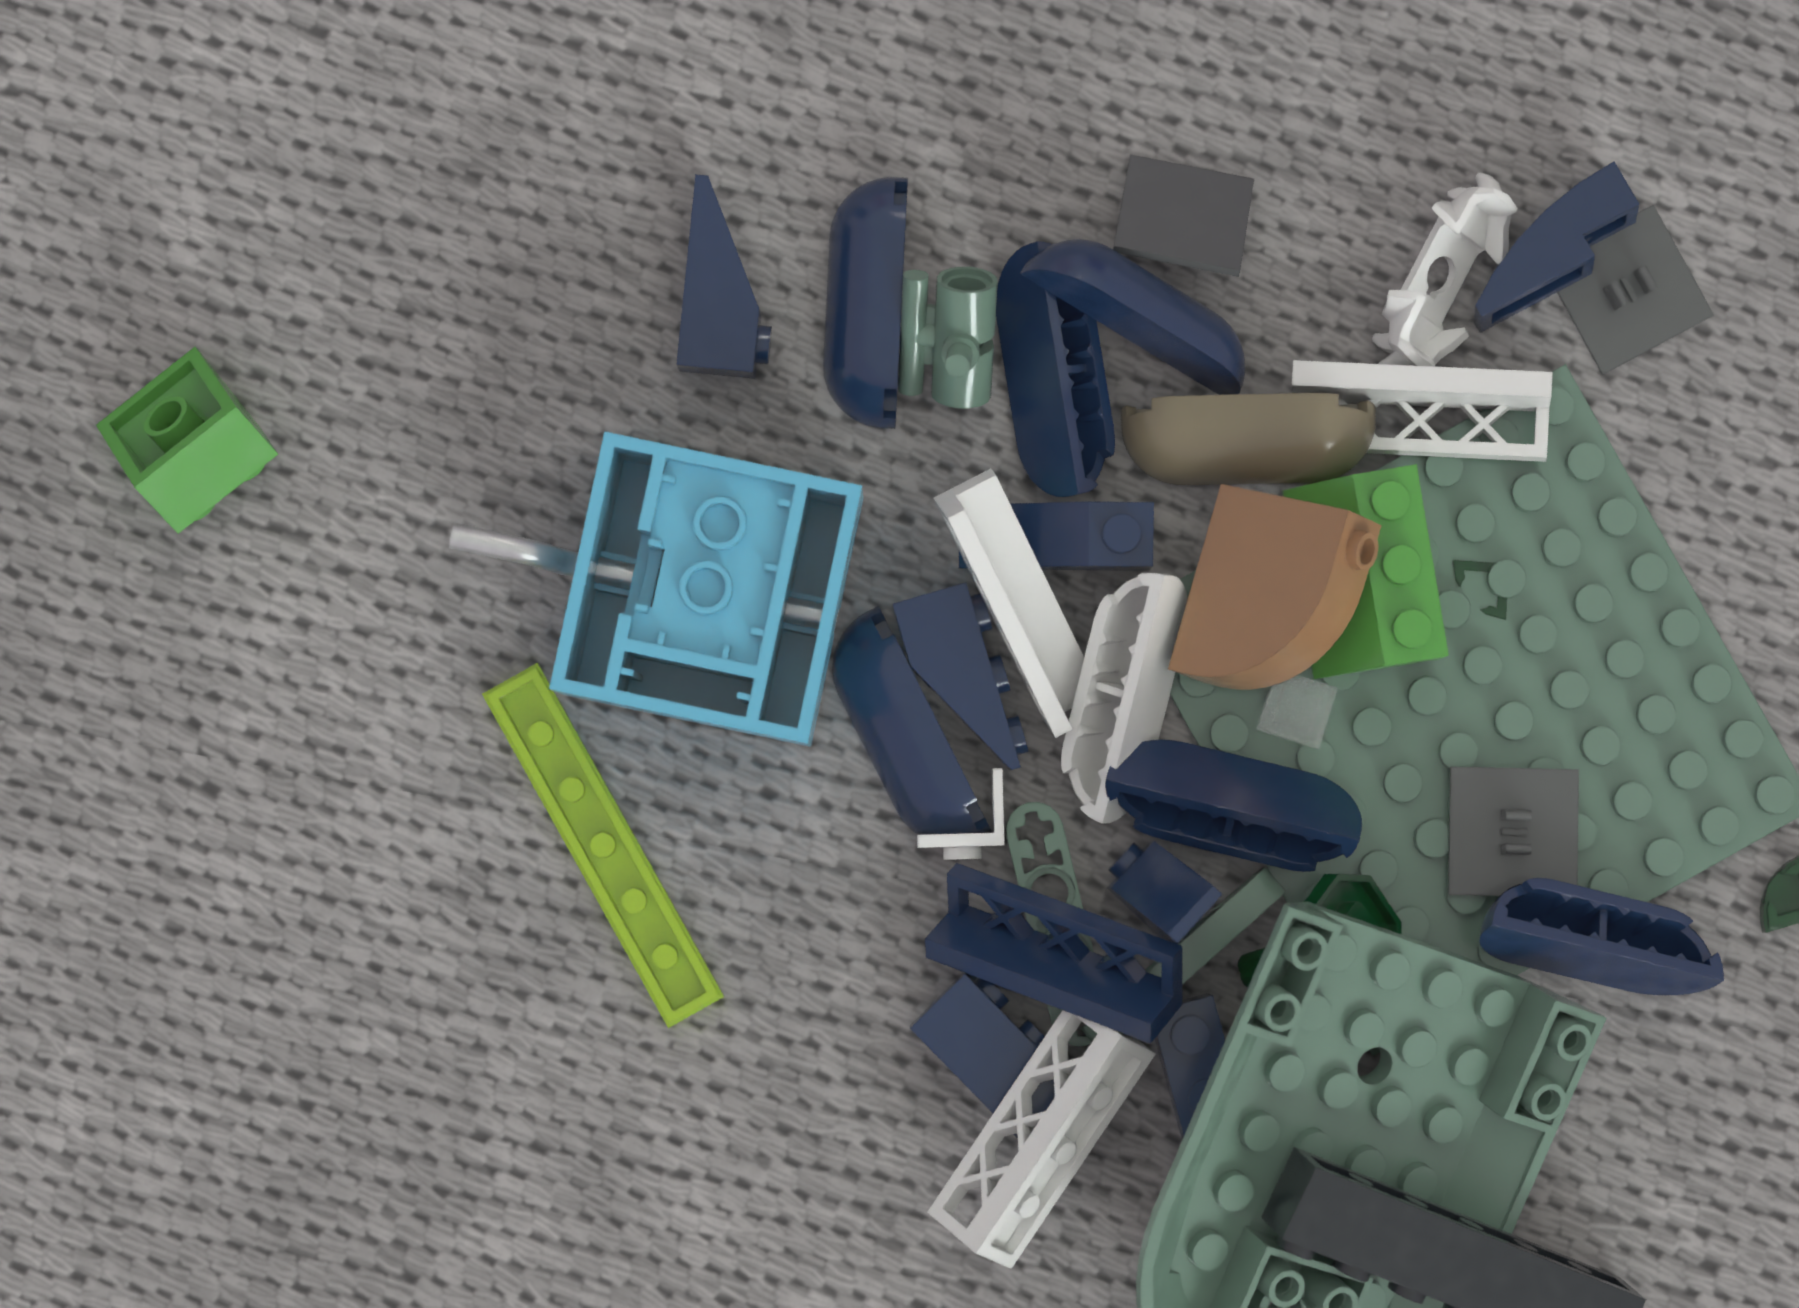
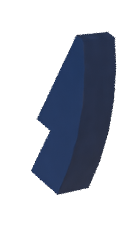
[1474,161,1639,333]

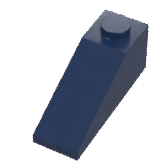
[676,174,772,379]
[959,501,1154,571]
[1107,841,1223,943]

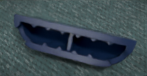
[823,177,908,429]
[1020,239,1245,395]
[996,241,1115,497]
[832,606,992,835]
[1105,740,1362,872]
[1479,878,1724,995]

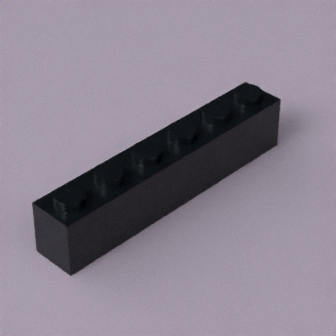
[1261,1147,1646,1308]

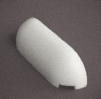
[1061,573,1188,824]

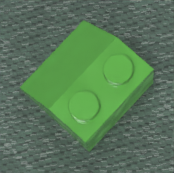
[96,347,278,534]

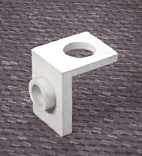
[917,768,1005,860]

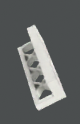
[1292,360,1553,462]
[934,469,1084,738]
[927,1010,1156,1269]

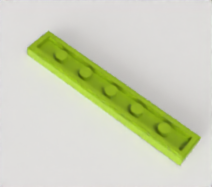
[482,663,725,1028]

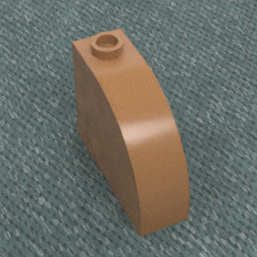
[1168,484,1382,690]

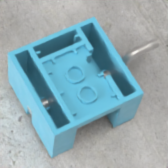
[449,431,864,747]

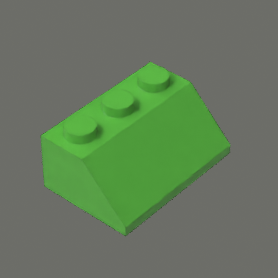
[1281,464,1449,680]

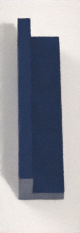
[925,863,1183,1044]

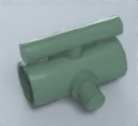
[898,267,998,408]

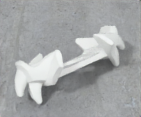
[1372,173,1518,367]

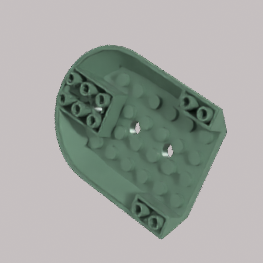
[1136,902,1607,1308]

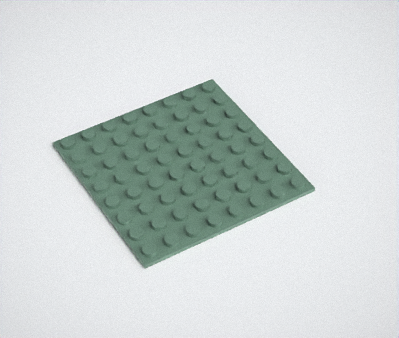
[1170,364,1799,1056]

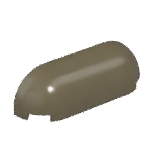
[1121,393,1376,485]

